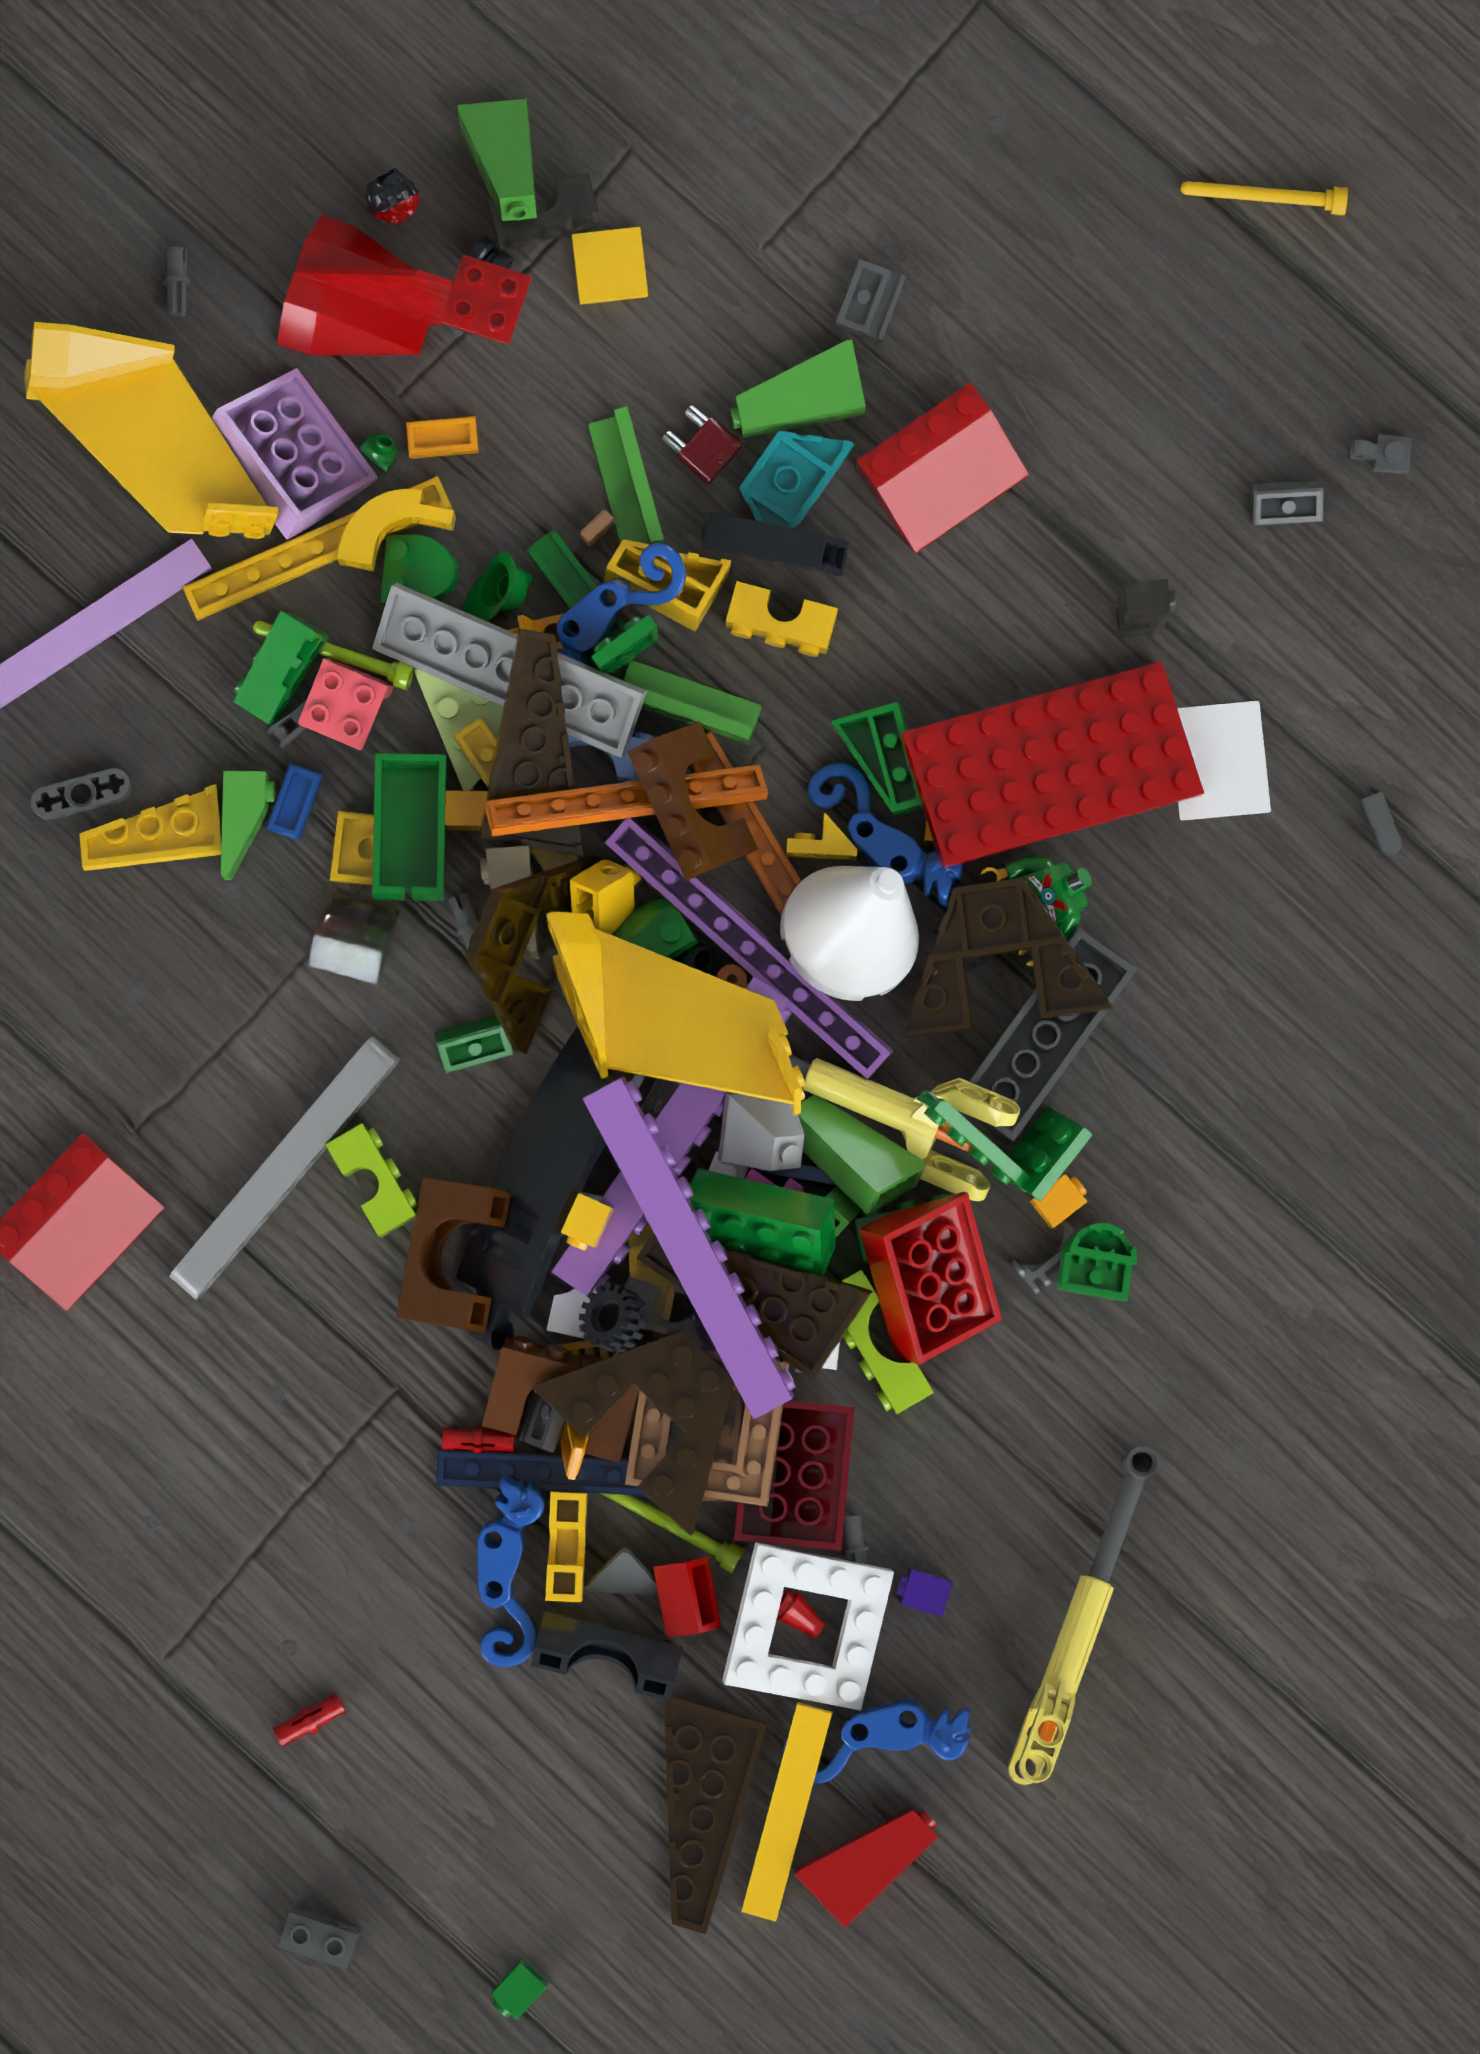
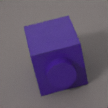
[896,1568,953,1617]

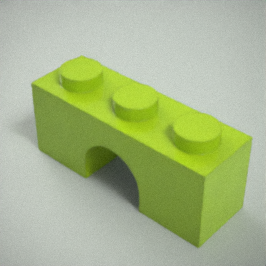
[325,1123,418,1238]

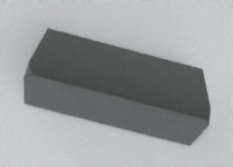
[1251,481,1323,525]

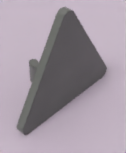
[585,1548,658,1595]

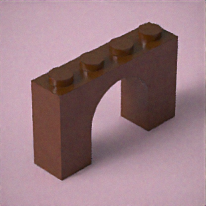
[627,722,759,881]
[396,1177,511,1333]
[482,1335,639,1463]

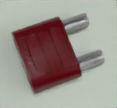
[662,405,744,485]

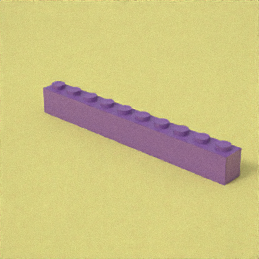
[605,817,894,1079]
[552,977,792,1296]
[583,1077,796,1419]

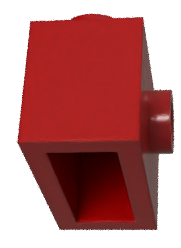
[653,1556,721,1638]

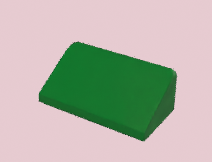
[435,1015,514,1073]

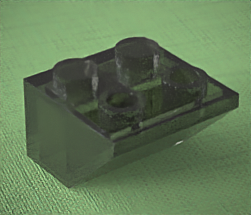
[309,892,400,985]

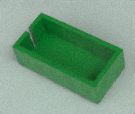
[372,753,446,901]
[689,1168,836,1276]

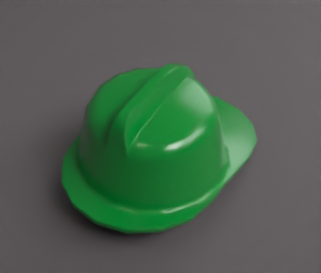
[463,552,532,622]

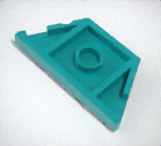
[739,431,855,529]

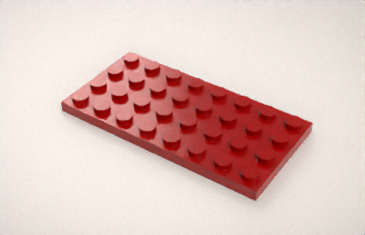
[900,661,1204,869]

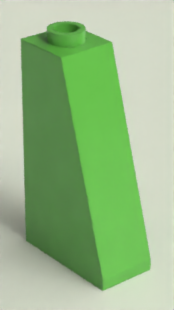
[458,99,537,221]
[730,339,866,438]
[798,1095,926,1215]

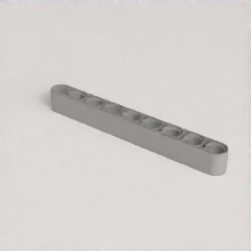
[169,1036,400,1300]

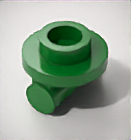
[359,434,398,472]

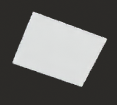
[1177,701,1271,821]

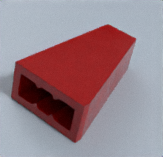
[794,1807,938,1928]

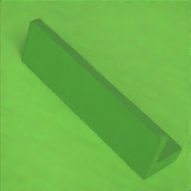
[589,406,664,545]
[623,661,761,746]

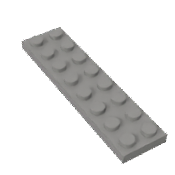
[372,583,647,758]

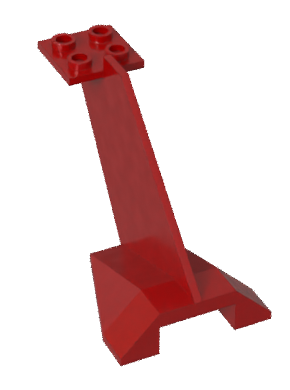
[277,215,532,356]

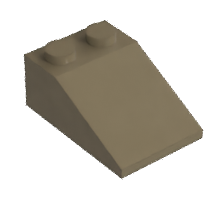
[480,845,540,959]

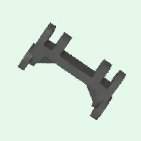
[1009,1220,1076,1295]

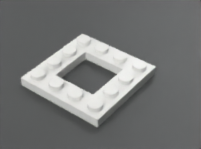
[722,1542,894,1711]

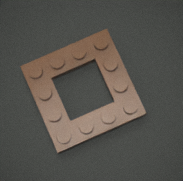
[625,1342,789,1506]

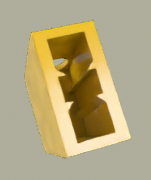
[570,860,641,935]

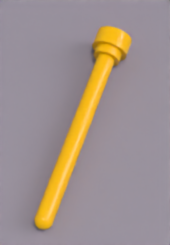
[1180,181,1348,215]

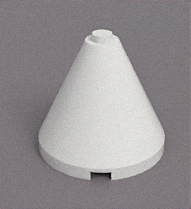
[780,866,919,1001]

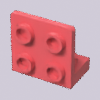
[298,658,394,750]

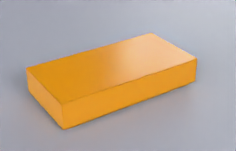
[406,416,479,459]

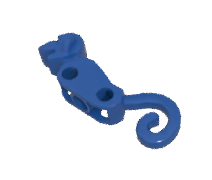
[557,542,686,666]
[808,762,963,907]
[477,1474,546,1667]
[783,1699,972,1784]

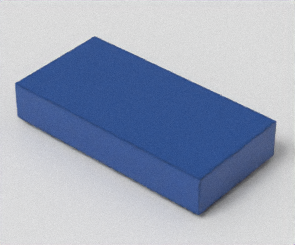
[266,763,324,841]

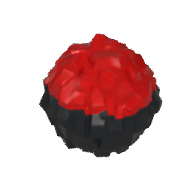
[365,168,419,225]

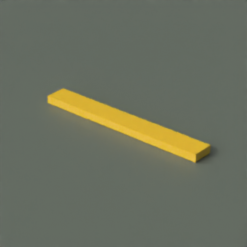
[183,476,453,620]

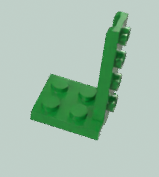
[525,529,659,675]
[917,1090,1093,1201]

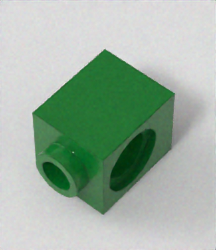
[491,1958,548,2020]

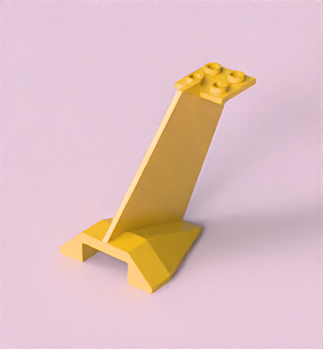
[24,322,278,539]
[546,912,805,1116]

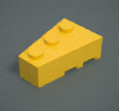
[604,539,732,632]

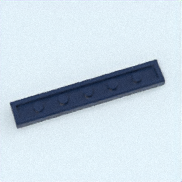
[436,1450,647,1496]

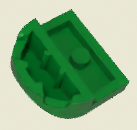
[381,535,459,605]
[615,898,698,959]
[1056,1223,1137,1302]

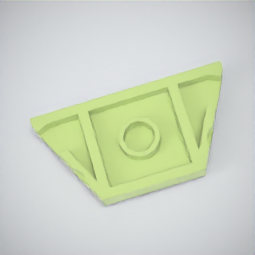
[414,669,503,791]

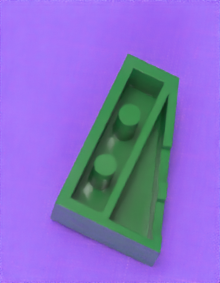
[233,610,330,725]
[830,701,923,817]

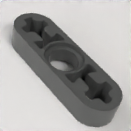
[30,768,133,820]

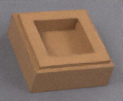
[580,510,615,549]

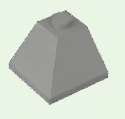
[718,1092,805,1171]

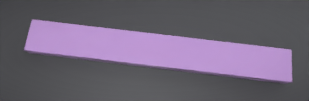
[0,538,212,709]

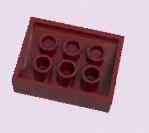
[734,1401,855,1551]

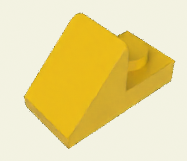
[786,813,857,861]

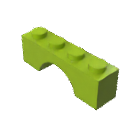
[842,1270,934,1414]

